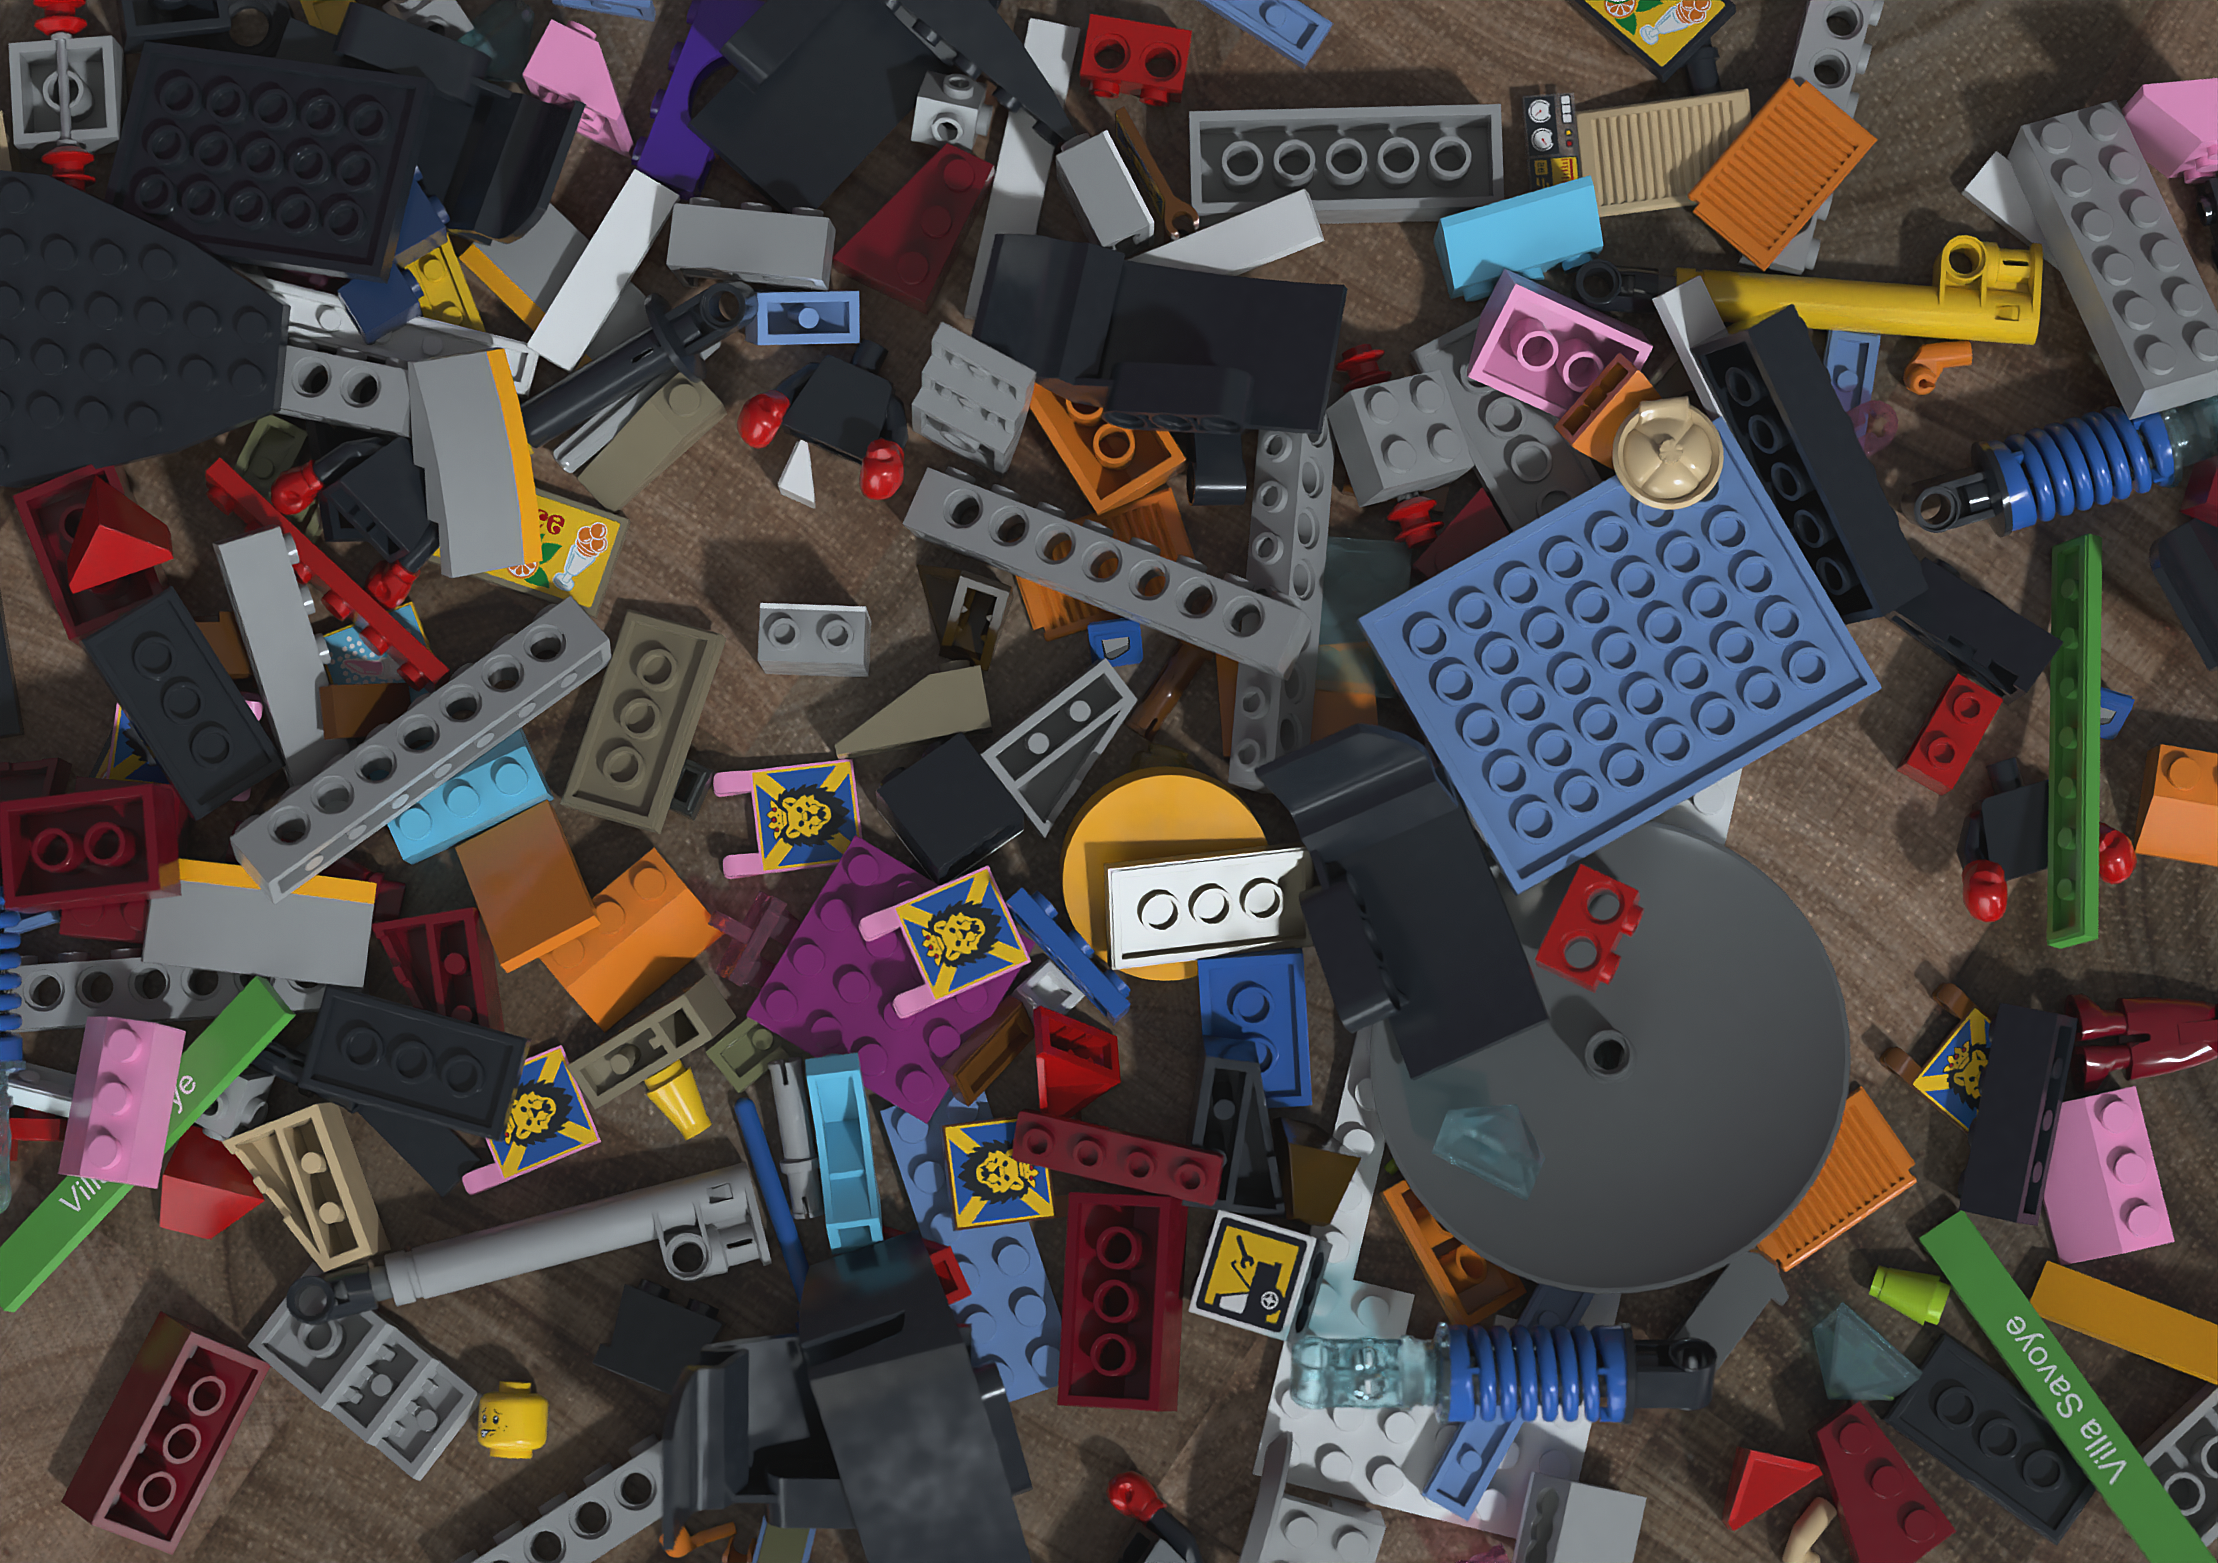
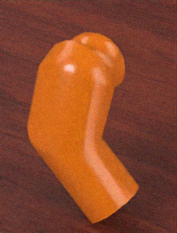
[1903,340,1972,395]

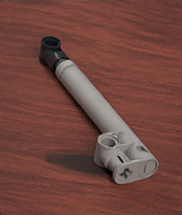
[286,1161,772,1326]

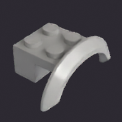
[1238,1431,1386,1563]

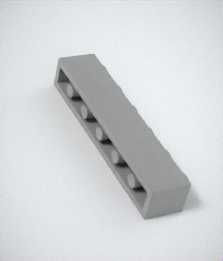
[212,524,358,812]

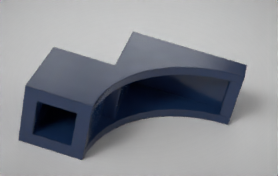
[337,165,450,345]

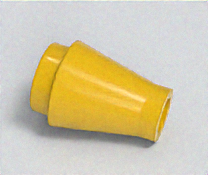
[644,1059,712,1140]

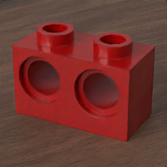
[1080,14,1192,107]
[1896,673,2004,796]
[1535,864,1645,993]

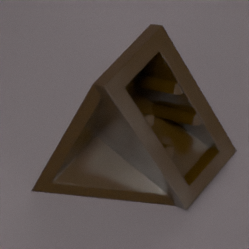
[916,564,1014,672]
[1273,1117,1361,1227]

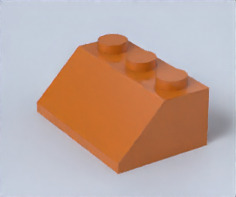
[1029,383,1186,516]
[2133,744,2218,867]
[539,848,726,1033]

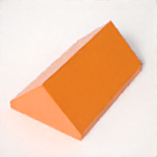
[1379,1179,1527,1329]

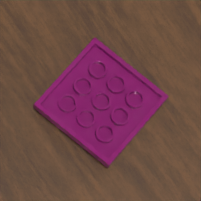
[746,835,1036,1125]

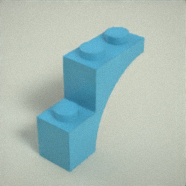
[805,1053,884,1255]

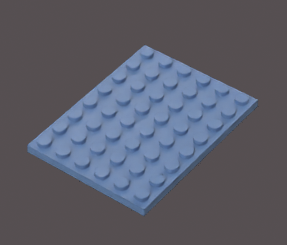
[1357,416,1882,896]

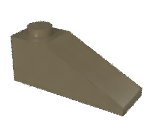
[577,372,727,515]
[835,660,993,760]
[566,974,736,1110]

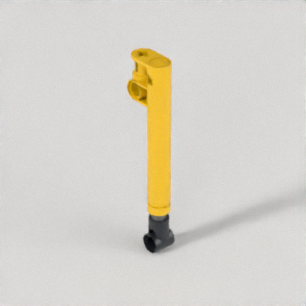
[1571,235,2043,345]

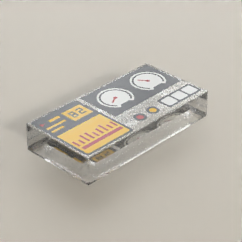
[1521,93,1581,193]

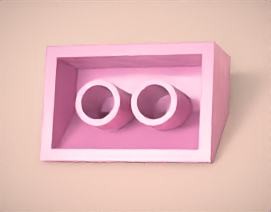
[522,19,635,159]
[2121,78,2218,184]
[1466,268,1653,418]
[58,1016,186,1189]
[2043,1086,2175,1266]

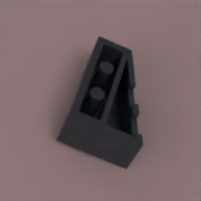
[1884,557,2063,706]
[1181,1035,1286,1219]

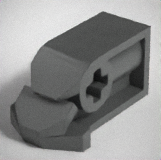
[1667,1249,1789,1373]

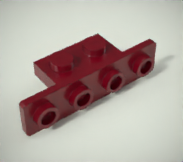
[1012,1108,1224,1206]

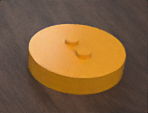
[1059,766,1268,981]

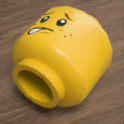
[477,1381,549,1458]

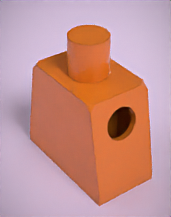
[1553,352,1663,471]

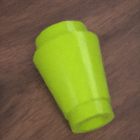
[1869,1265,1951,1326]

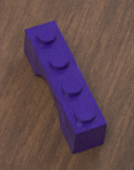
[631,0,765,201]

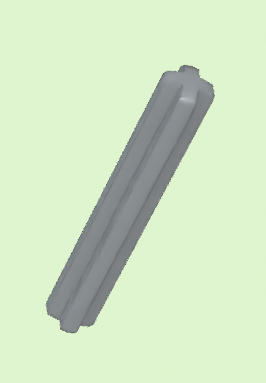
[551,342,721,473]

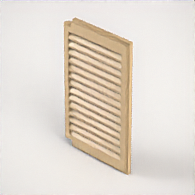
[1574,89,1752,217]

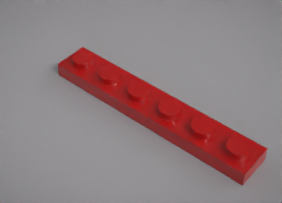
[205,458,450,694]

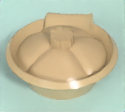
[1612,396,1724,510]

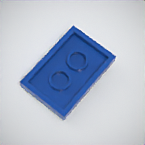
[1006,887,1131,1026]
[1197,948,1312,1108]

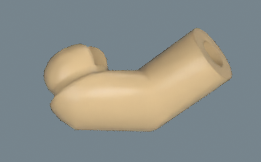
[1782,1497,1837,1563]

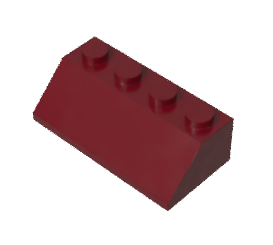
[1057,1192,1188,1412]
[61,1311,271,1555]

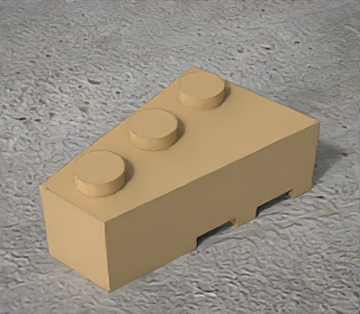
[222,1102,391,1272]

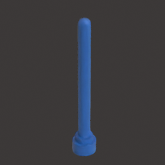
[734,1097,809,1332]

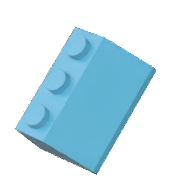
[1433,175,1604,302]
[369,727,554,865]

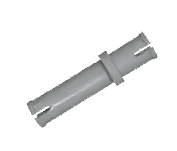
[768,1057,825,1219]

